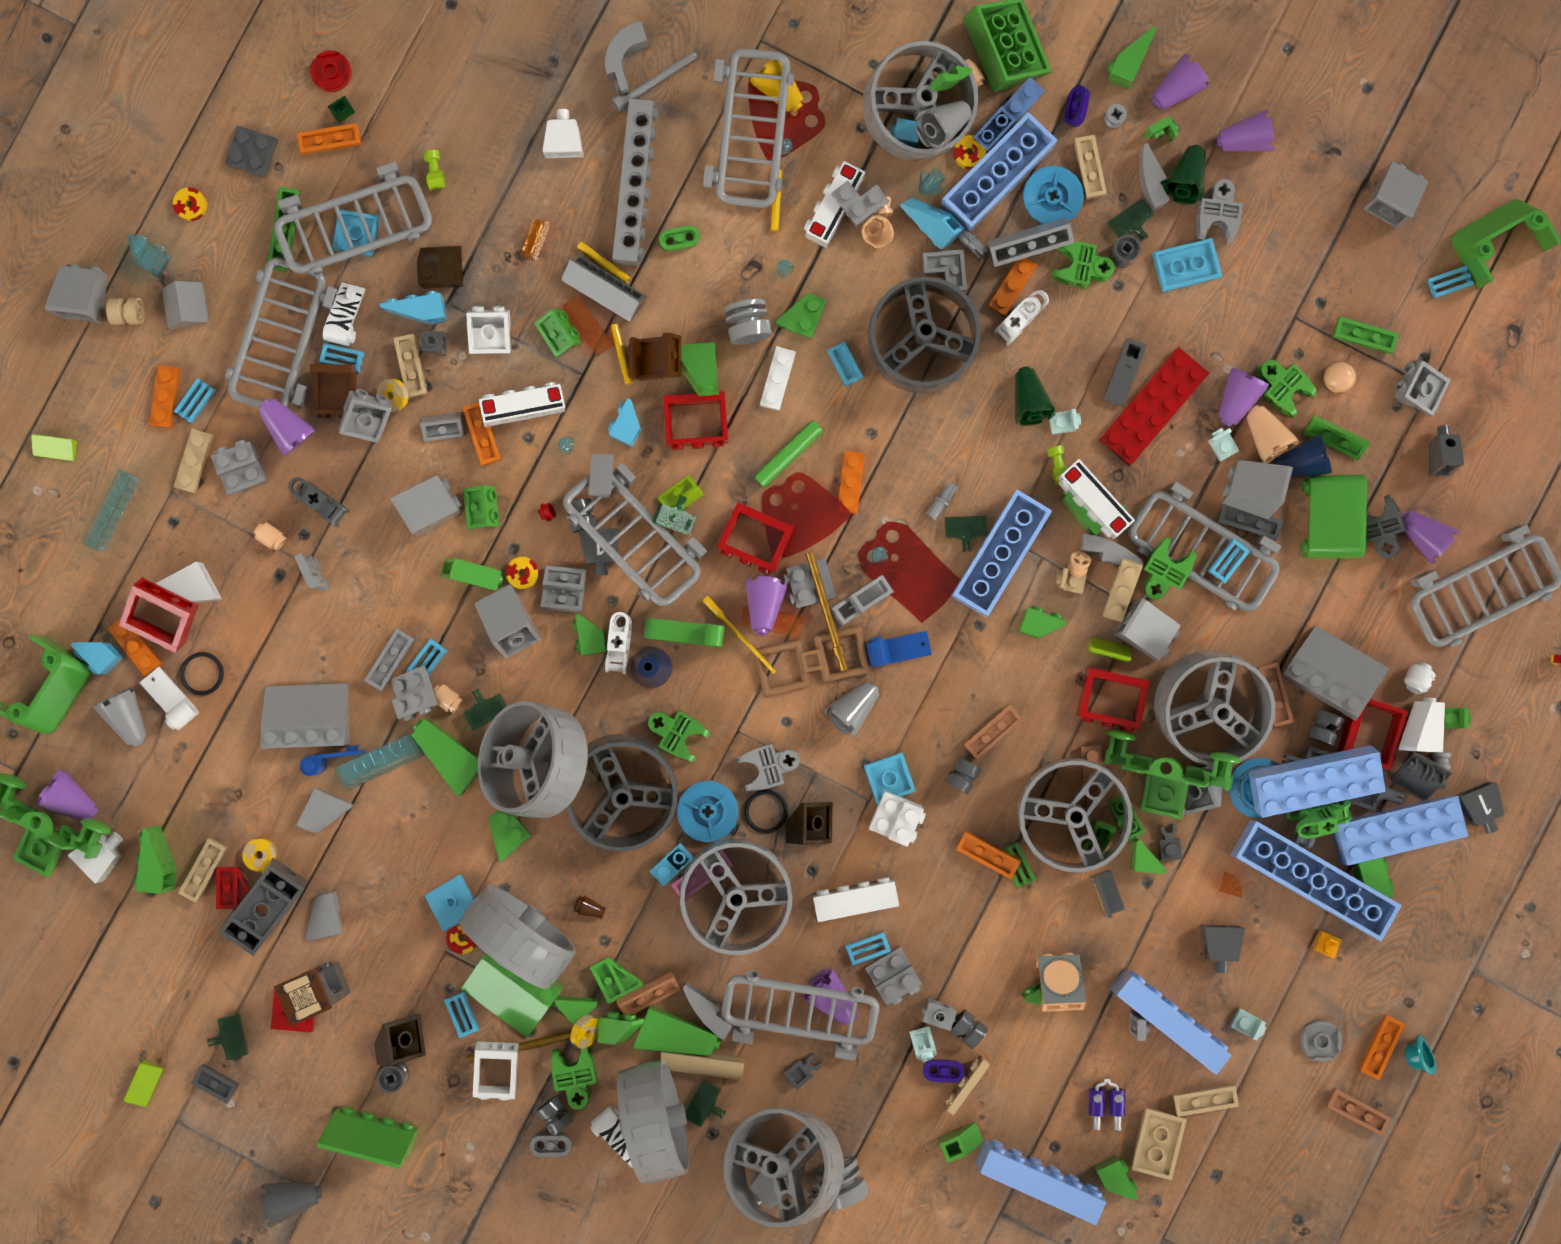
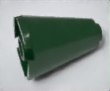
[1163,145,1206,205]
[1015,366,1056,426]

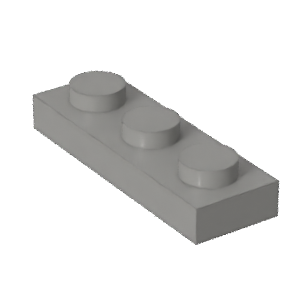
[364,628,416,691]

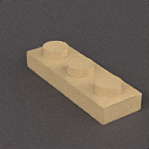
[1074,135,1107,200]
[393,334,428,399]
[174,429,214,494]
[1102,558,1143,622]
[178,838,229,903]
[945,1056,990,1116]
[1172,1084,1239,1117]

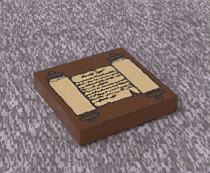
[274,968,332,1026]

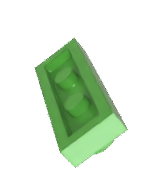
[1332,317,1399,355]
[1303,415,1369,460]

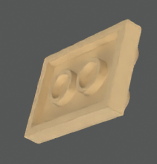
[1130,1107,1187,1180]

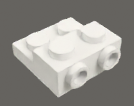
[466,306,511,354]
[868,790,926,847]

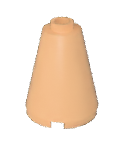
[1246,405,1299,463]

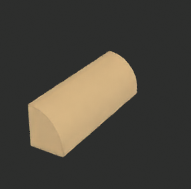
[660,1051,745,1080]

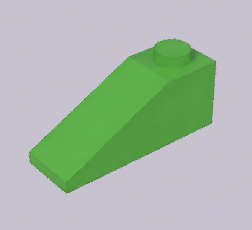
[1106,26,1157,89]

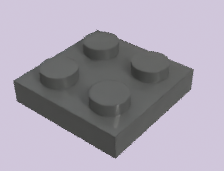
[225,125,278,178]

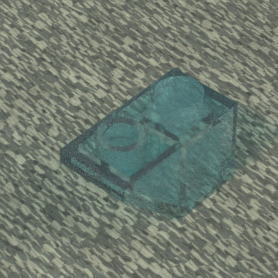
[127,233,171,278]

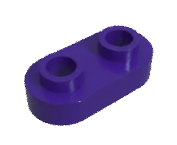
[1064,85,1090,127]
[923,1059,965,1083]

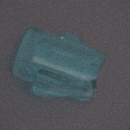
[919,168,945,194]

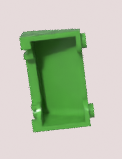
[1300,475,1367,560]

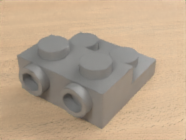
[1394,360,1451,416]
[338,389,392,443]
[211,440,268,496]
[783,558,837,609]
[390,666,438,721]
[865,946,922,1006]

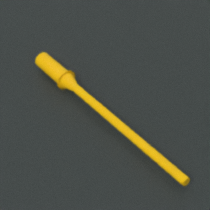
[702,596,776,674]

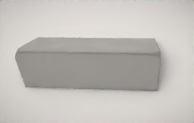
[420,412,465,442]
[588,454,614,498]

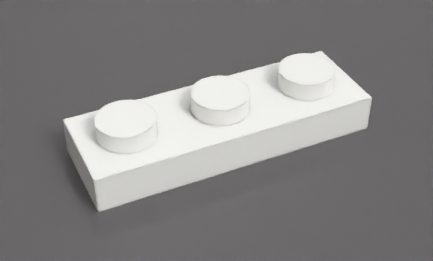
[760,346,796,411]

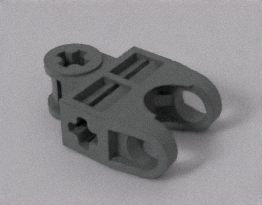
[288,477,350,527]
[1366,494,1407,558]

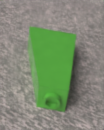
[412,718,479,796]
[633,1005,721,1056]

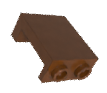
[628,332,681,381]
[310,364,357,418]

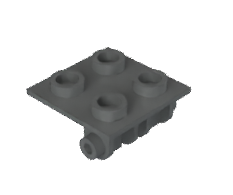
[1391,751,1452,800]

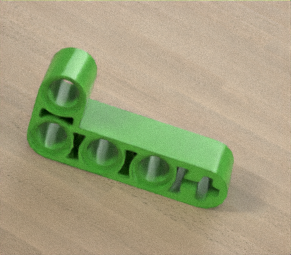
[643,618,725,647]

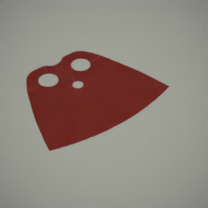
[748,78,825,161]
[762,472,852,558]

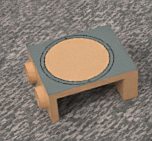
[1036,953,1086,1012]

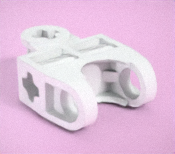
[994,290,1049,346]
[605,612,632,674]

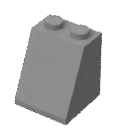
[1362,162,1429,229]
[45,264,108,323]
[1221,460,1293,520]
[391,475,462,538]
[474,584,542,659]
[1114,598,1181,661]

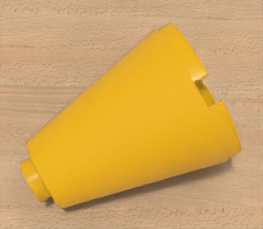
[749,60,803,113]

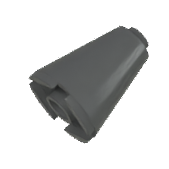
[261,1182,322,1227]

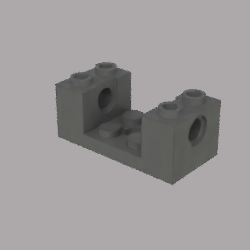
[218,857,307,956]
[301,961,351,1005]

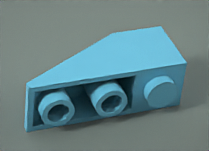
[900,198,965,250]
[379,291,448,325]

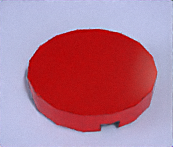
[310,50,352,92]

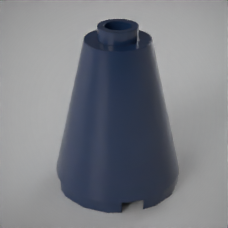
[1273,435,1332,478]
[631,647,672,688]

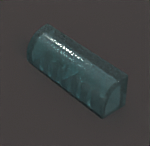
[82,469,140,552]
[335,733,425,790]

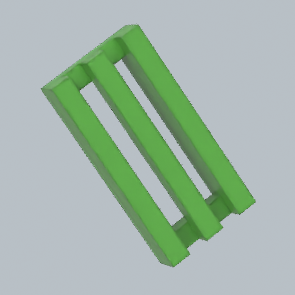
[1002,842,1036,889]

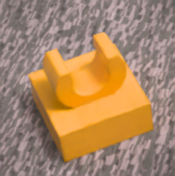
[1313,930,1342,958]

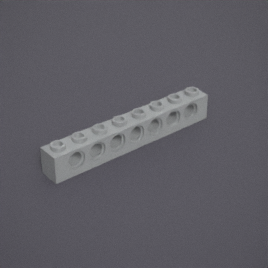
[612,98,658,266]

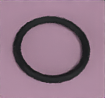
[180,652,224,695]
[744,790,788,833]

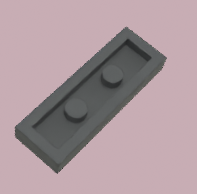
[1216,503,1283,541]

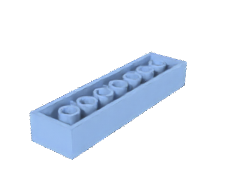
[1230,820,1402,942]

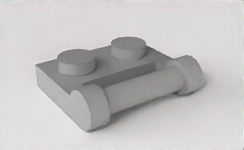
[294,553,329,591]

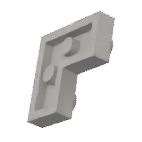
[831,181,889,227]
[922,250,967,292]

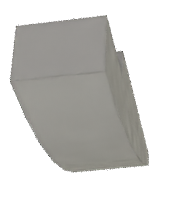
[1139,143,1170,213]
[1079,534,1143,565]
[831,575,894,628]
[683,982,733,1040]

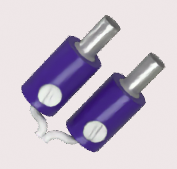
[1089,1079,1125,1130]

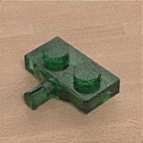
[1108,199,1154,241]
[652,495,697,536]
[944,516,987,552]
[463,688,507,731]
[207,1013,249,1060]
[685,1079,726,1127]

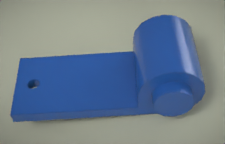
[866,631,932,668]
[300,745,367,776]

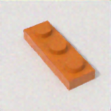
[297,123,362,155]
[988,258,1038,318]
[149,365,181,429]
[462,402,501,466]
[837,451,865,514]
[107,618,163,677]
[956,830,1022,879]
[1358,1014,1406,1080]

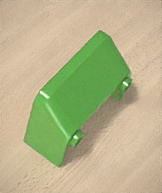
[1451,199,1561,289]
[0,635,92,734]

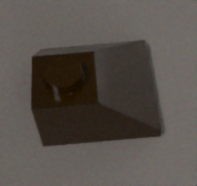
[417,246,463,289]
[785,802,833,845]
[374,1014,426,1066]

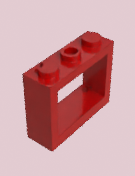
[663,391,729,450]
[717,502,795,575]
[119,577,199,653]
[1076,668,1150,732]
[1336,699,1408,770]

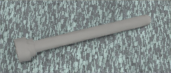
[611,52,697,113]

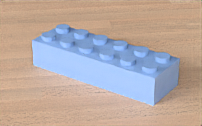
[940,112,1058,232]
[951,489,1052,617]
[1248,745,1385,818]
[1332,795,1468,866]
[1109,969,1232,1075]
[976,1139,1106,1225]

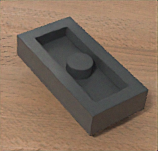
[191,1064,239,1104]

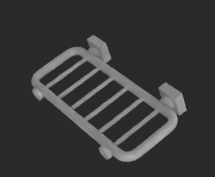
[703,48,794,208]
[274,162,432,276]
[225,257,338,409]
[563,463,707,606]
[1129,482,1282,611]
[1410,524,1561,647]
[722,970,880,1061]

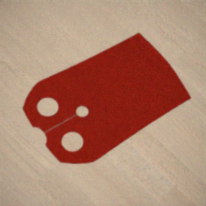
[858,522,960,623]

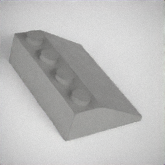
[1282,626,1390,721]
[261,683,350,749]

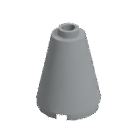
[915,101,971,150]
[824,682,880,738]
[93,687,147,747]

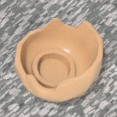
[861,215,894,248]
[1323,362,1356,393]

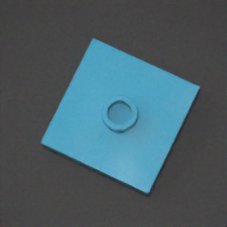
[424,874,474,932]

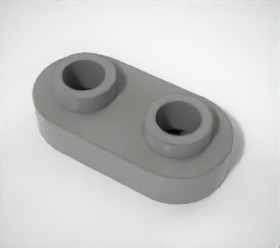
[530,1133,572,1157]

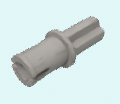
[957,228,989,259]
[925,482,958,521]

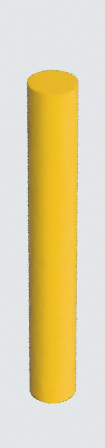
[771,170,782,232]
[577,241,631,284]
[610,324,633,385]

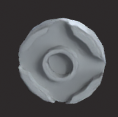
[1299,1019,1343,1062]

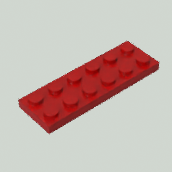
[1099,347,1209,467]

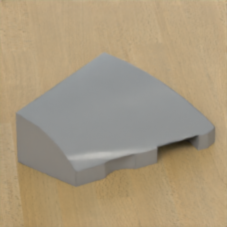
[296,788,354,834]
[305,891,343,941]

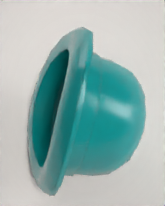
[1405,1034,1437,1075]

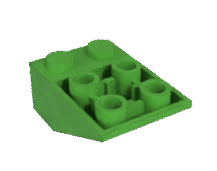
[134,825,177,894]

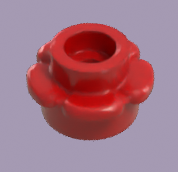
[538,502,556,522]

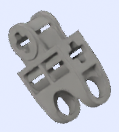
[1196,179,1243,244]
[736,743,800,791]

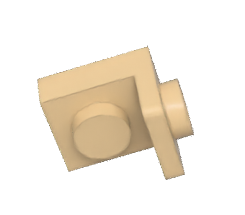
[1055,568,1087,594]

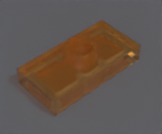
[521,219,551,261]

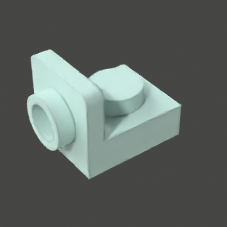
[1049,408,1081,435]
[1208,428,1239,462]
[1229,1007,1266,1041]
[910,1026,937,1062]

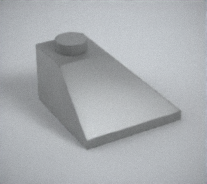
[1183,764,1223,815]

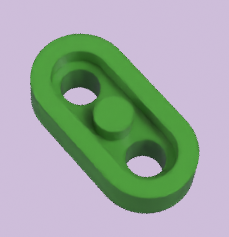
[659,226,700,252]

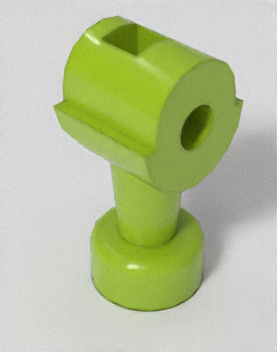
[423,150,446,190]
[1047,445,1068,486]

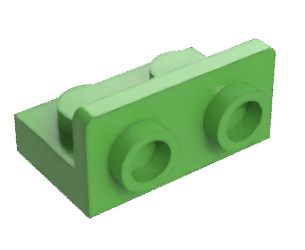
[534,309,582,357]
[463,485,499,530]

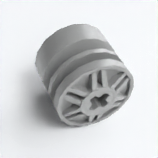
[724,299,772,345]
[815,1156,869,1210]

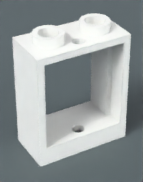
[473,1041,519,1101]

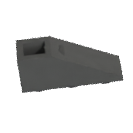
[1103,338,1146,407]

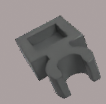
[1158,824,1182,861]
[784,1053,822,1090]

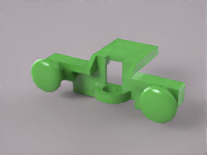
[1104,729,1241,820]
[0,773,111,877]

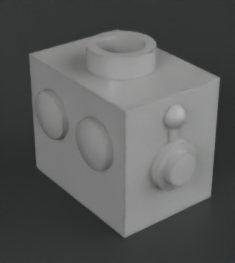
[921,998,957,1031]

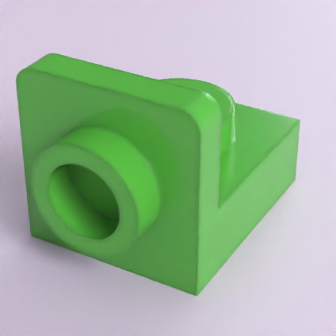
[1144,116,1179,141]
[1444,708,1471,729]

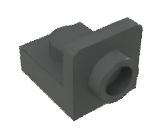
[421,331,447,356]

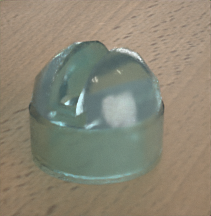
[781,138,792,155]
[777,260,795,278]
[558,437,575,454]
[871,547,888,562]

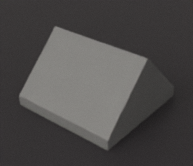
[162,281,209,330]

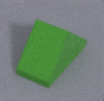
[1083,819,1117,854]
[1131,838,1167,874]
[555,996,599,1025]

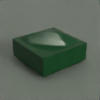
[328,95,355,123]

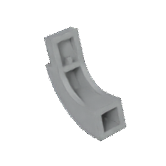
[605,21,649,96]

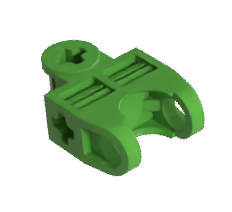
[1050,242,1115,289]
[1256,360,1317,418]
[1143,536,1197,600]
[648,710,711,762]
[1285,799,1352,838]
[551,1047,598,1110]

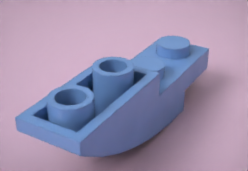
[973,77,1045,151]

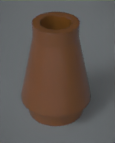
[573,895,606,919]

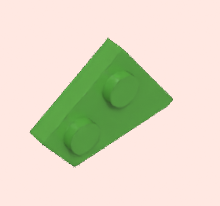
[775,293,827,339]
[488,810,532,862]
[590,957,644,1004]

